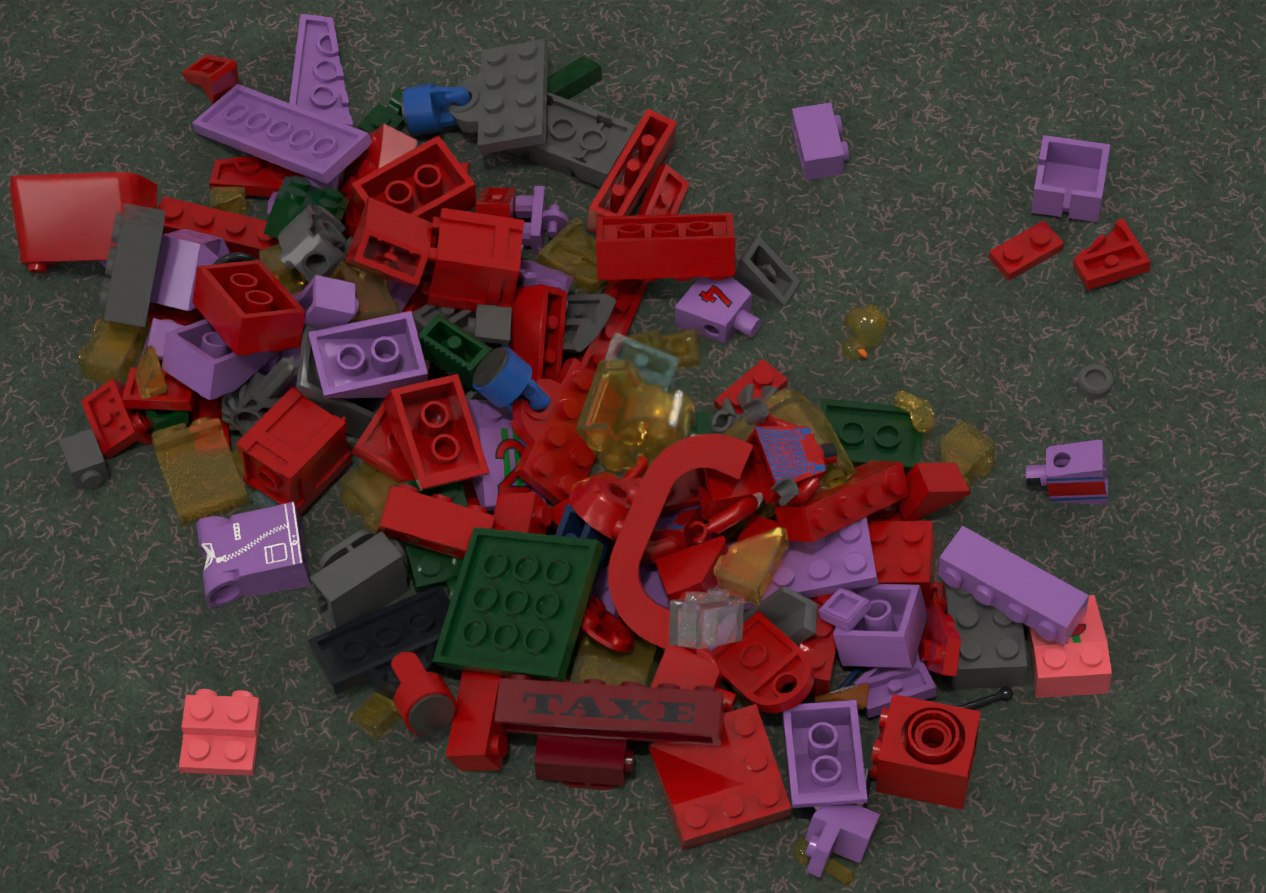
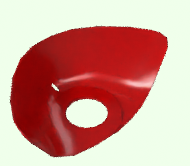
[569,471,631,541]

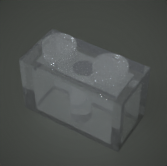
[669,588,744,649]

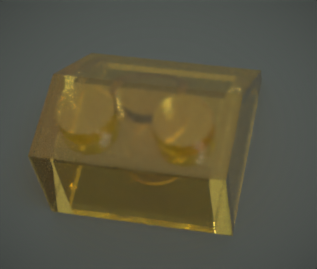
[569,632,657,687]

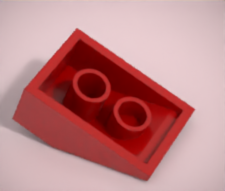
[384,374,489,491]

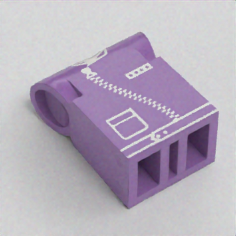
[196,502,311,607]

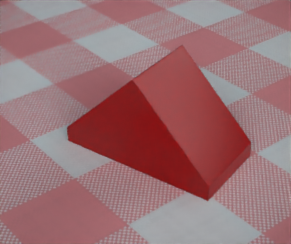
[896,462,971,521]

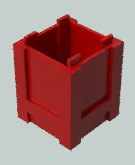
[422,208,524,312]
[236,387,352,515]

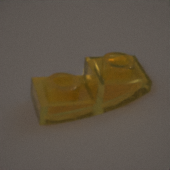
[625,329,700,370]

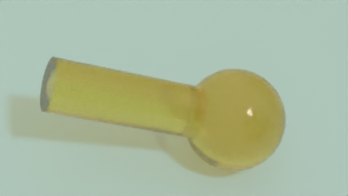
[793,836,855,885]

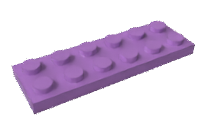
[192,84,372,184]

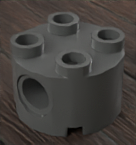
[278,205,353,283]

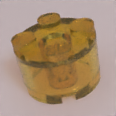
[619,385,695,462]

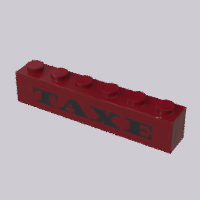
[495,674,725,746]

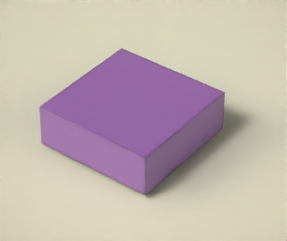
[818,587,871,632]

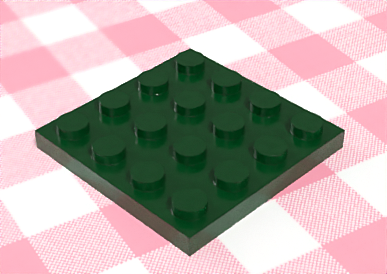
[432,527,604,682]

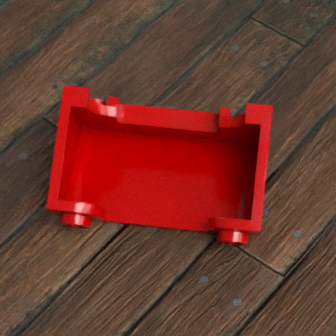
[10,172,158,273]

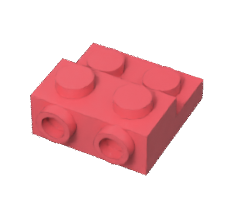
[179,689,262,776]

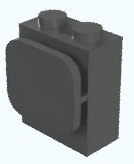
[310,528,409,630]

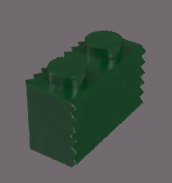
[418,314,493,392]

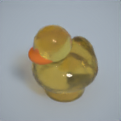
[842,303,889,360]

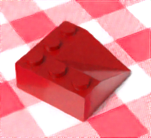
[648,704,792,850]

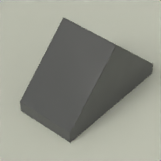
[738,235,800,306]

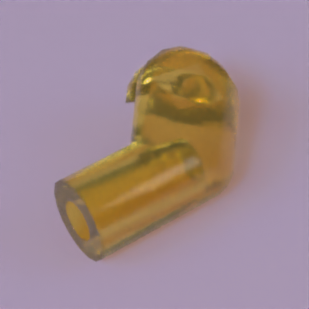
[894,390,935,433]

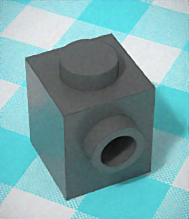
[467,304,512,351]

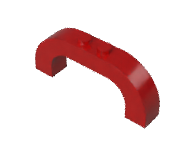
[608,433,754,649]

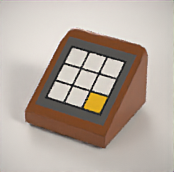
[815,682,869,710]

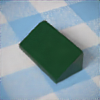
[547,56,602,100]

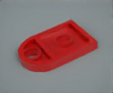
[711,611,815,713]

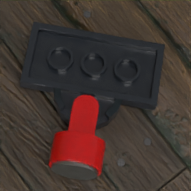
[308,584,457,735]

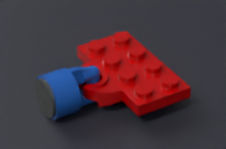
[473,347,622,505]

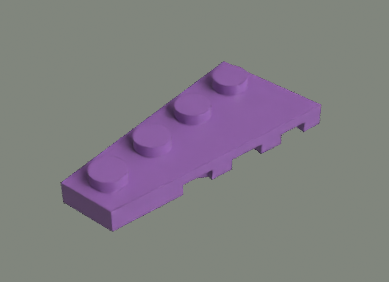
[289,14,353,127]

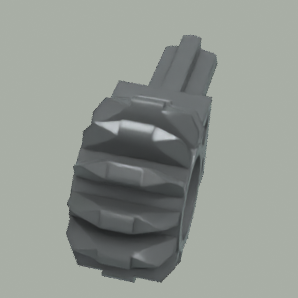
[221,356,299,436]

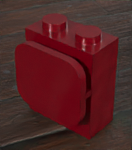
[534,734,634,790]

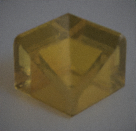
[210,187,249,216]

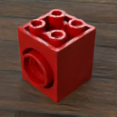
[870,694,981,810]

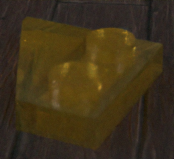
[537,216,605,294]

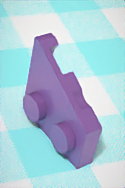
[854,650,936,718]

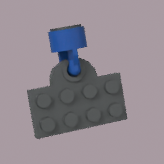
[401,39,548,154]

